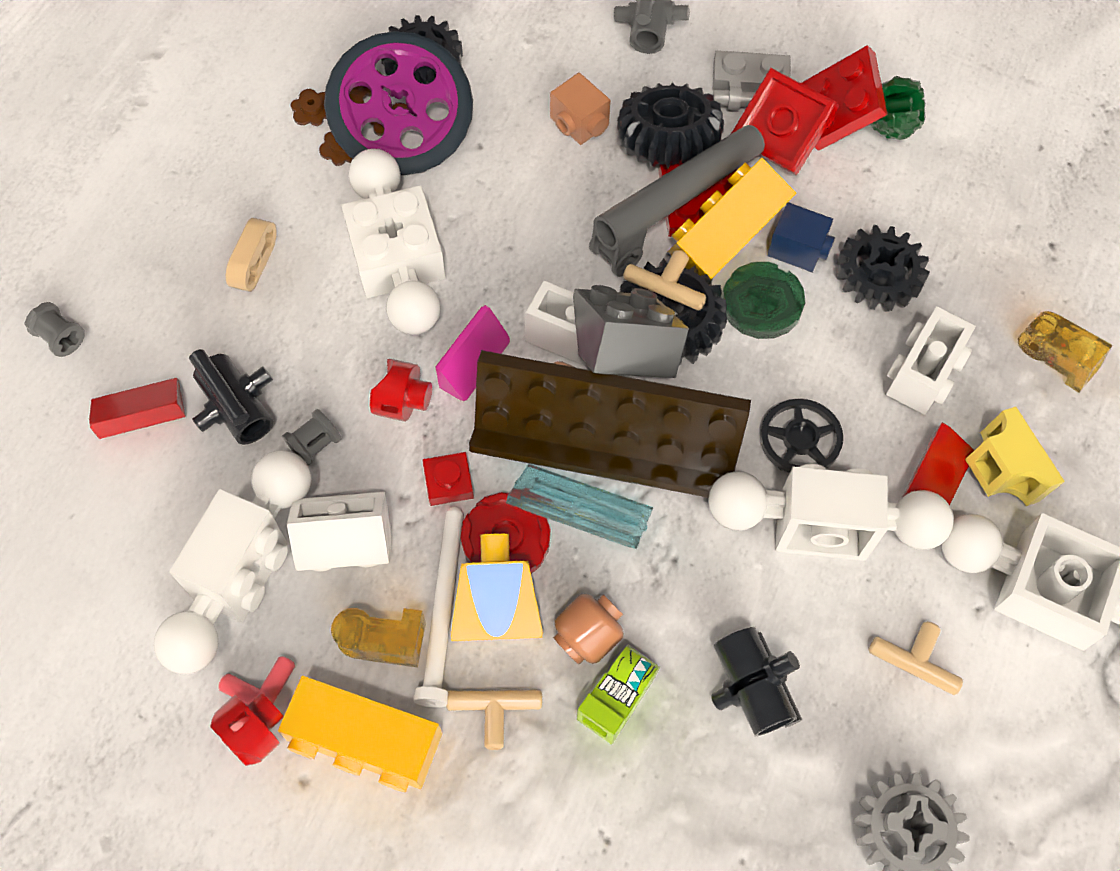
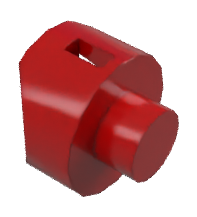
[370,359,432,422]
[210,693,284,766]

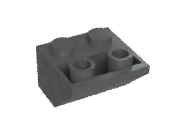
[573,285,689,378]

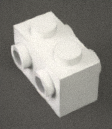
[886,306,976,415]

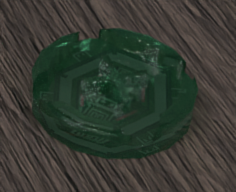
[721,262,806,339]

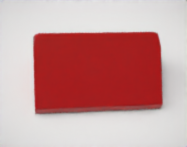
[89,377,186,439]
[902,422,974,506]

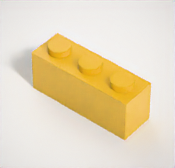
[667,158,796,280]
[278,675,443,792]

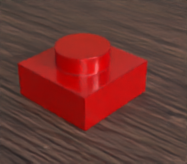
[422,452,474,506]

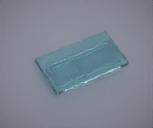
[506,464,653,549]

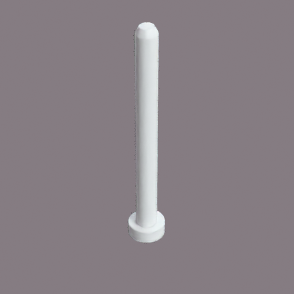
[414,507,463,708]

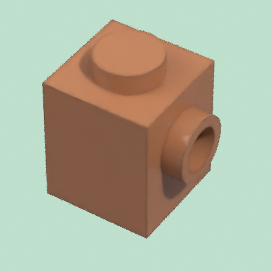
[550,72,611,145]

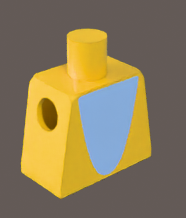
[451,534,543,641]

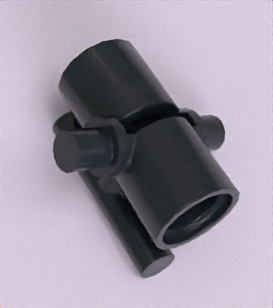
[189,349,274,445]
[711,627,803,736]

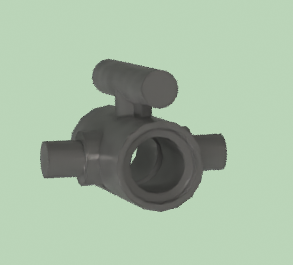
[614,0,690,54]

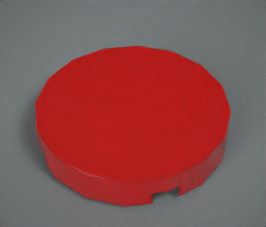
[460,492,551,574]

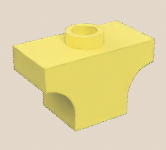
[965,407,1065,507]

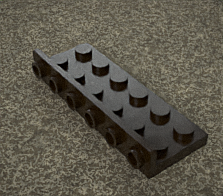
[469,350,751,498]

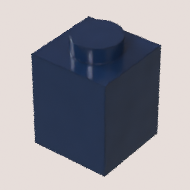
[767,202,836,273]

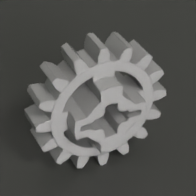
[854,772,970,871]

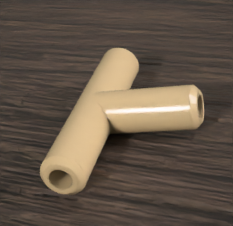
[623,250,706,311]
[869,622,963,695]
[446,690,542,750]

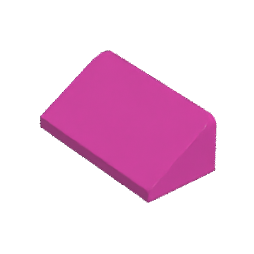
[435,305,510,401]

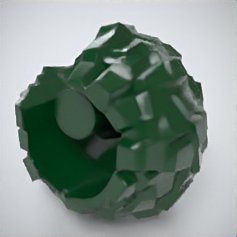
[870,76,926,140]

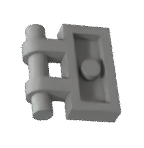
[713,50,791,111]

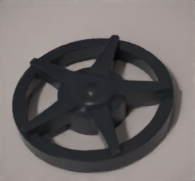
[760,399,843,473]

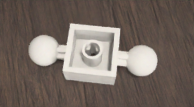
[341,149,446,335]
[154,450,311,674]
[708,464,954,561]
[941,513,1120,651]

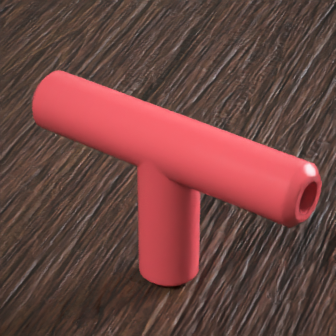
[218,656,295,705]

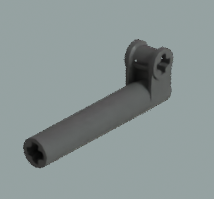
[589,125,765,277]

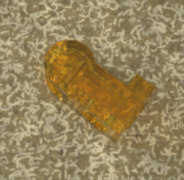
[1018,311,1113,393]
[331,608,426,668]

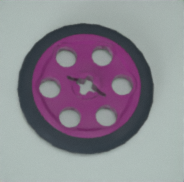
[324,31,473,175]

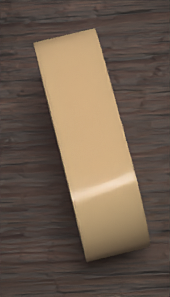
[226,218,277,292]

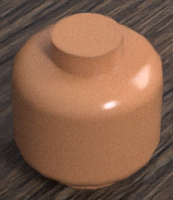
[553,594,624,665]

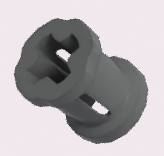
[25,302,85,357]
[282,409,342,465]

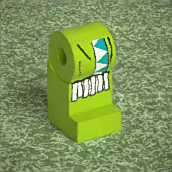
[577,645,660,745]

